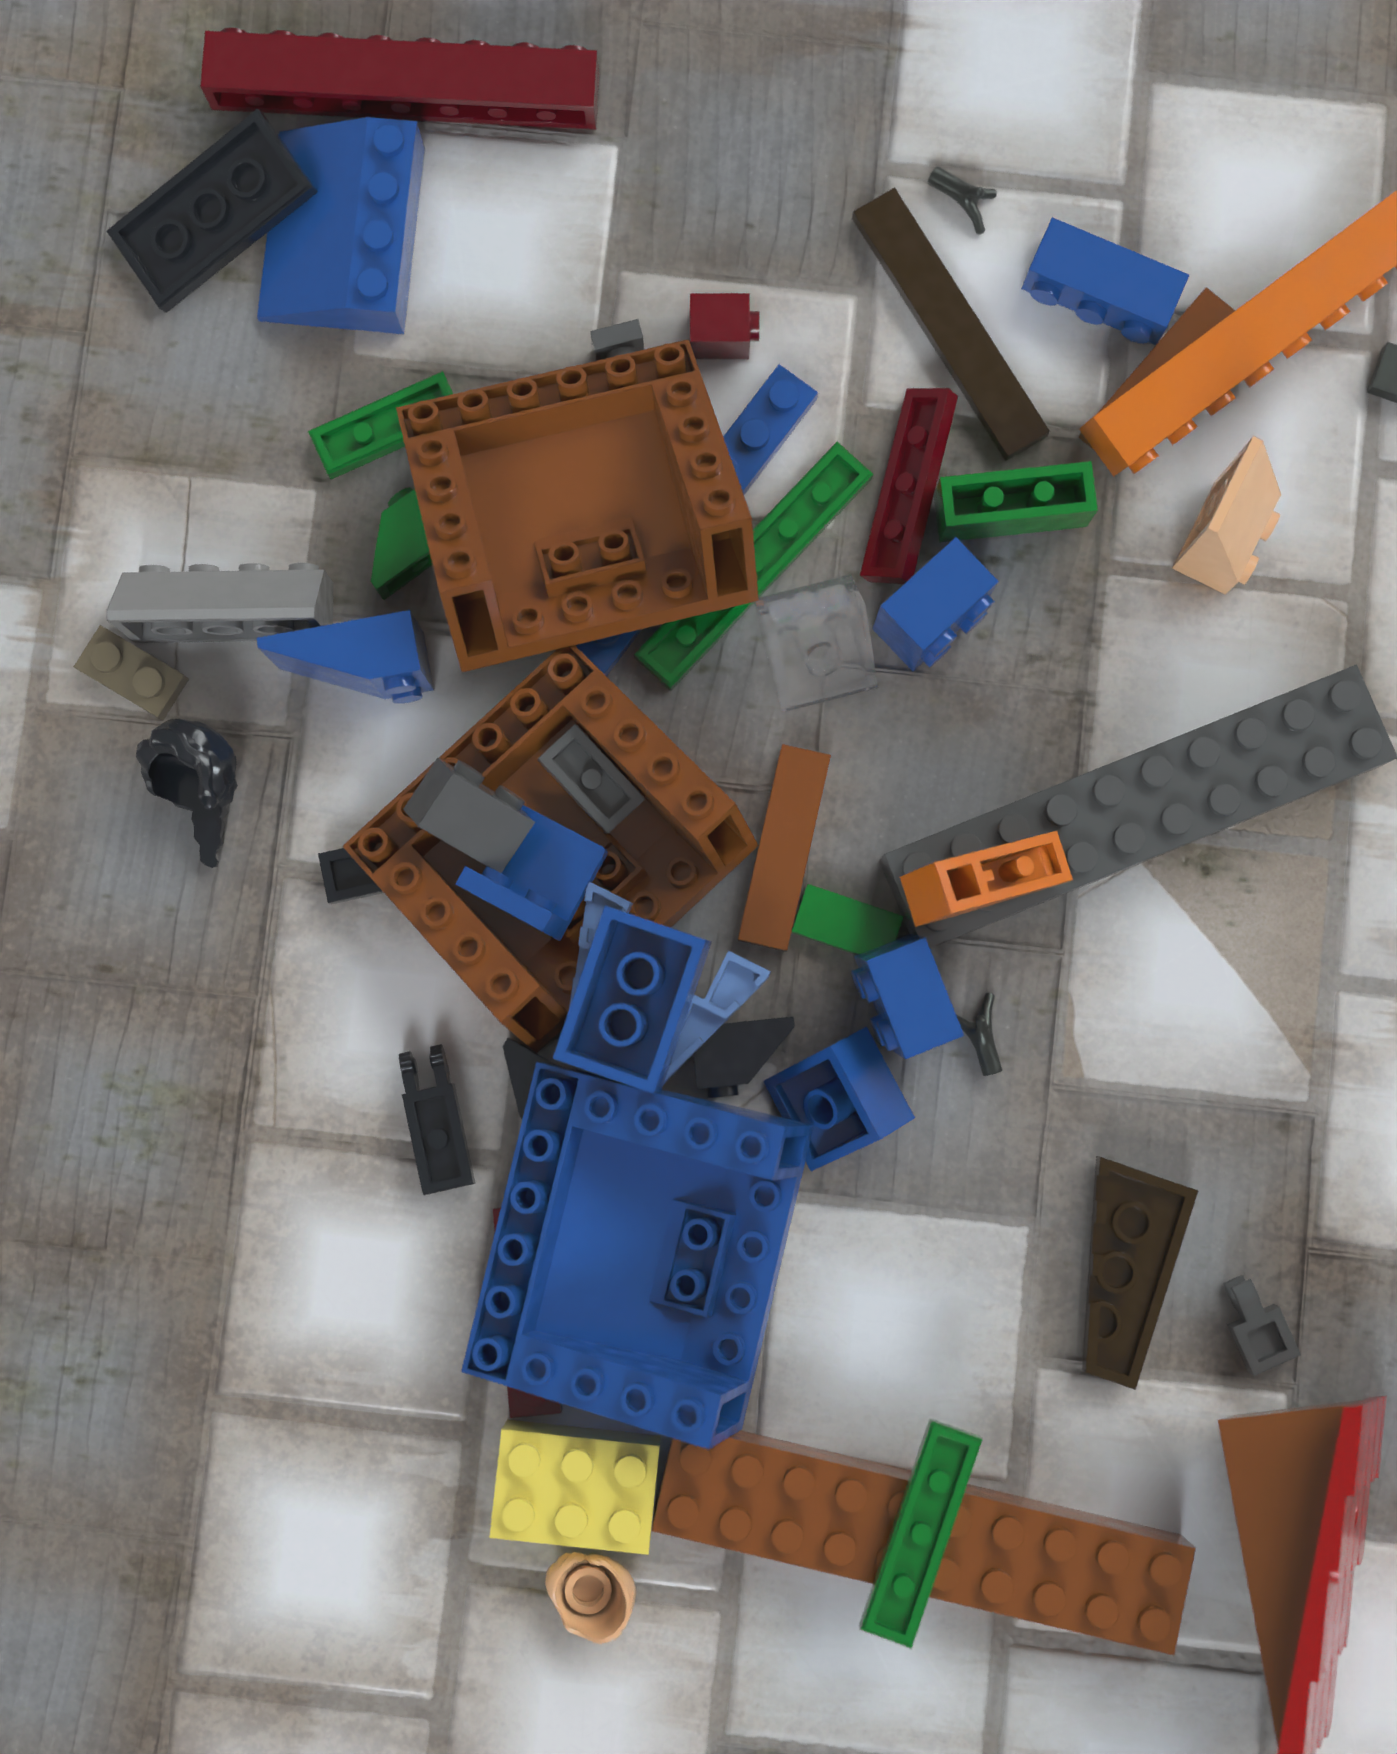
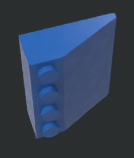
[257,117,425,334]

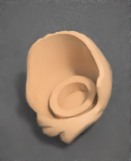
[545,1552,636,1644]

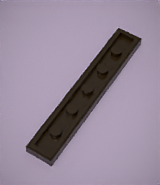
[852,187,1050,461]

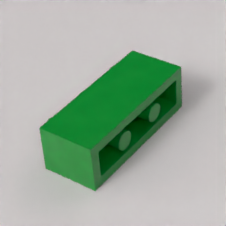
[934,461,1098,543]

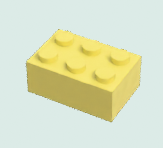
[489,1419,661,1555]

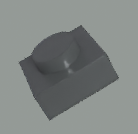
[590,319,644,361]

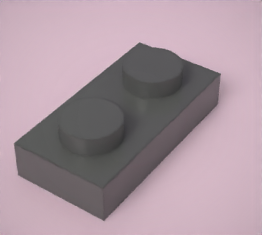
[537,724,645,835]

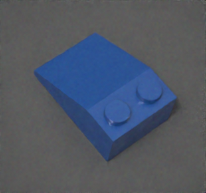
[256,610,434,704]

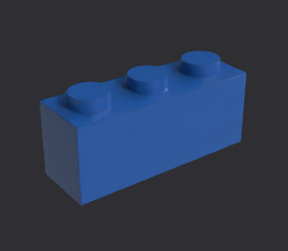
[1021,217,1190,346]

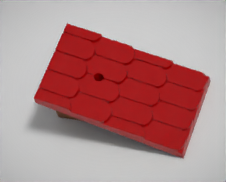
[1218,1395,1387,1754]

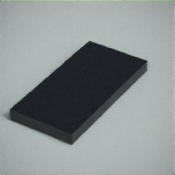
[107,108,318,313]

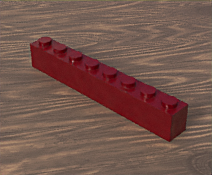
[200,28,600,130]

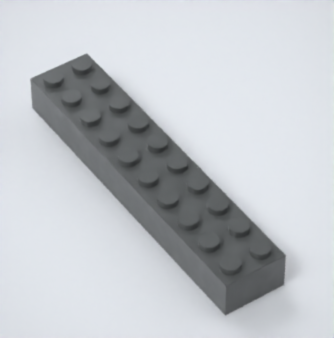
[879,664,1397,948]

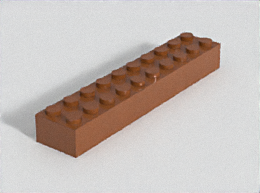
[652,1430,1196,1656]

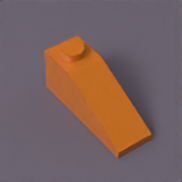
[900,831,1073,927]

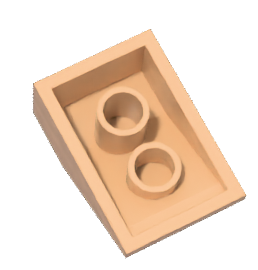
[1172,436,1281,595]

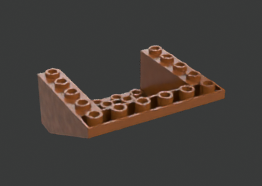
[396,339,759,673]
[342,645,759,1053]

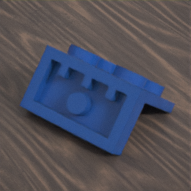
[455,805,608,941]

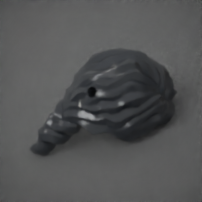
[136,719,238,868]

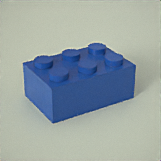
[552,906,712,1094]

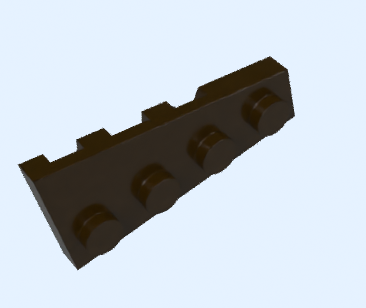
[1082,1156,1198,1390]

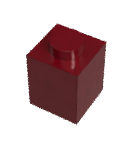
[690,293,760,359]

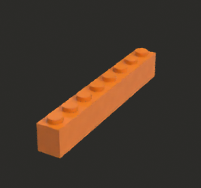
[1079,190,1397,477]

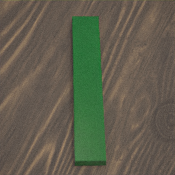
[634,442,873,691]

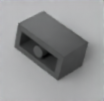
[403,757,535,873]

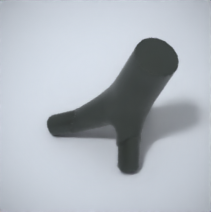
[928,166,997,235]
[956,992,1003,1076]

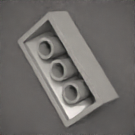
[107,563,333,643]

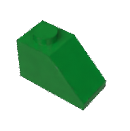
[370,487,433,600]

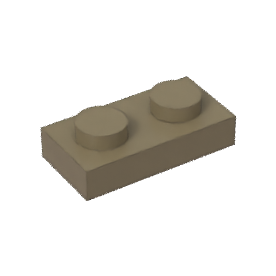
[73,625,189,721]

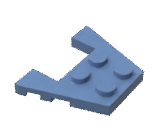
[569,882,771,1085]

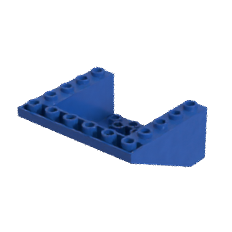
[461,1062,814,1449]

